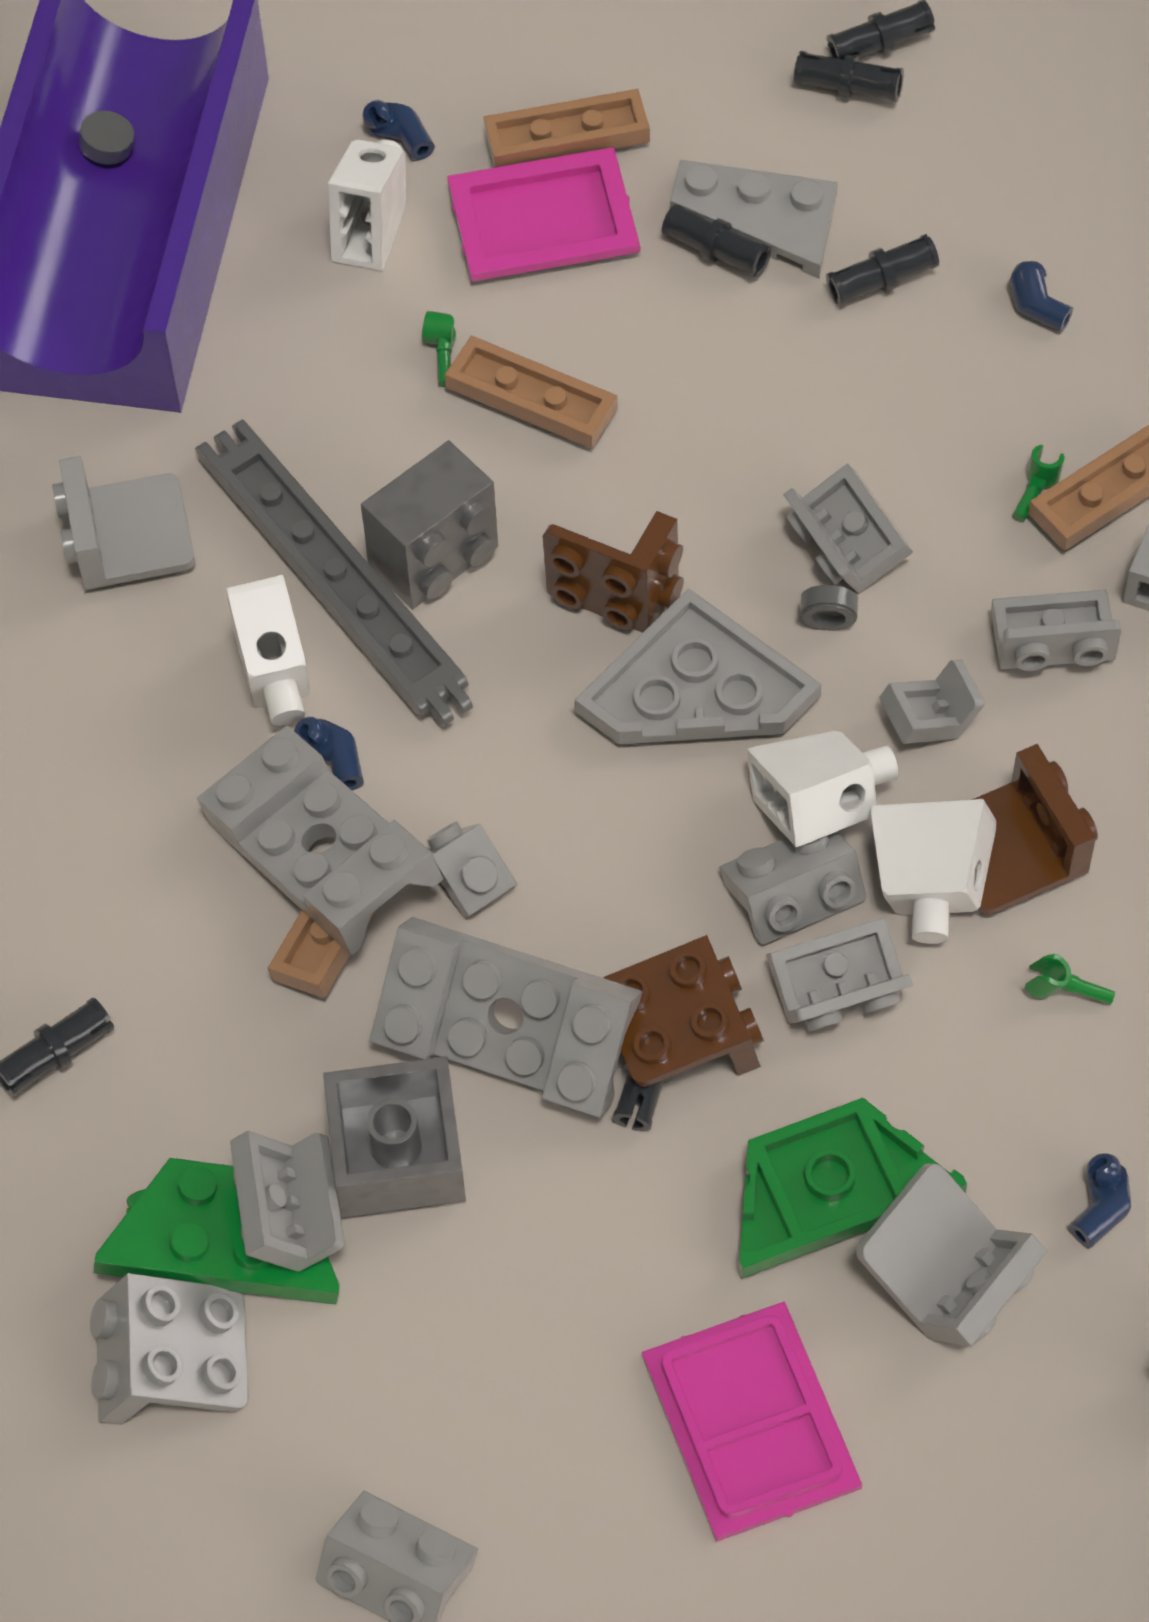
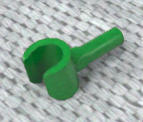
[422,311,456,387]
[1012,445,1065,522]
[1025,954,1115,1005]

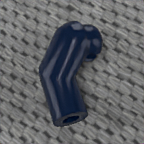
[362,100,435,160]
[1010,261,1073,332]
[294,716,364,791]
[1069,1153,1131,1248]

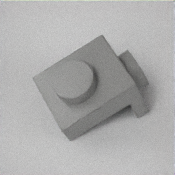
[879,660,984,744]
[427,821,517,917]

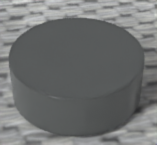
[78,111,134,164]
[800,585,858,630]

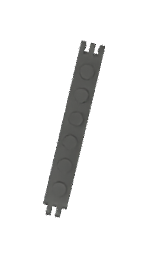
[195,419,473,726]

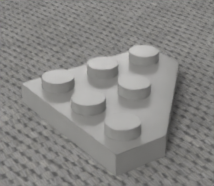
[574,588,822,744]

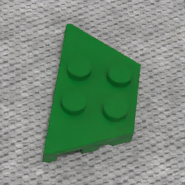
[739,1098,967,1278]
[93,1158,340,1305]

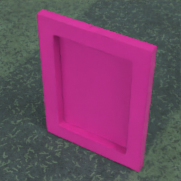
[447,147,641,282]
[642,1301,863,1542]

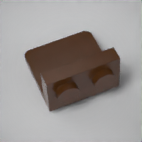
[542,511,684,633]
[972,744,1098,915]
[603,935,764,1087]

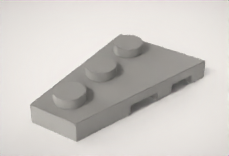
[670,160,838,279]

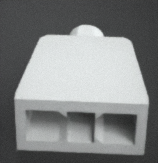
[328,139,406,271]
[226,575,310,726]
[747,731,898,847]
[871,799,996,944]

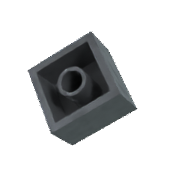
[361,440,498,610]
[323,1056,466,1217]

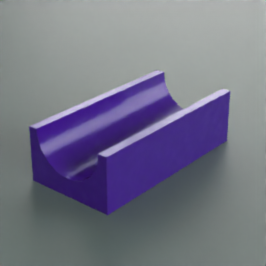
[0,0,269,413]

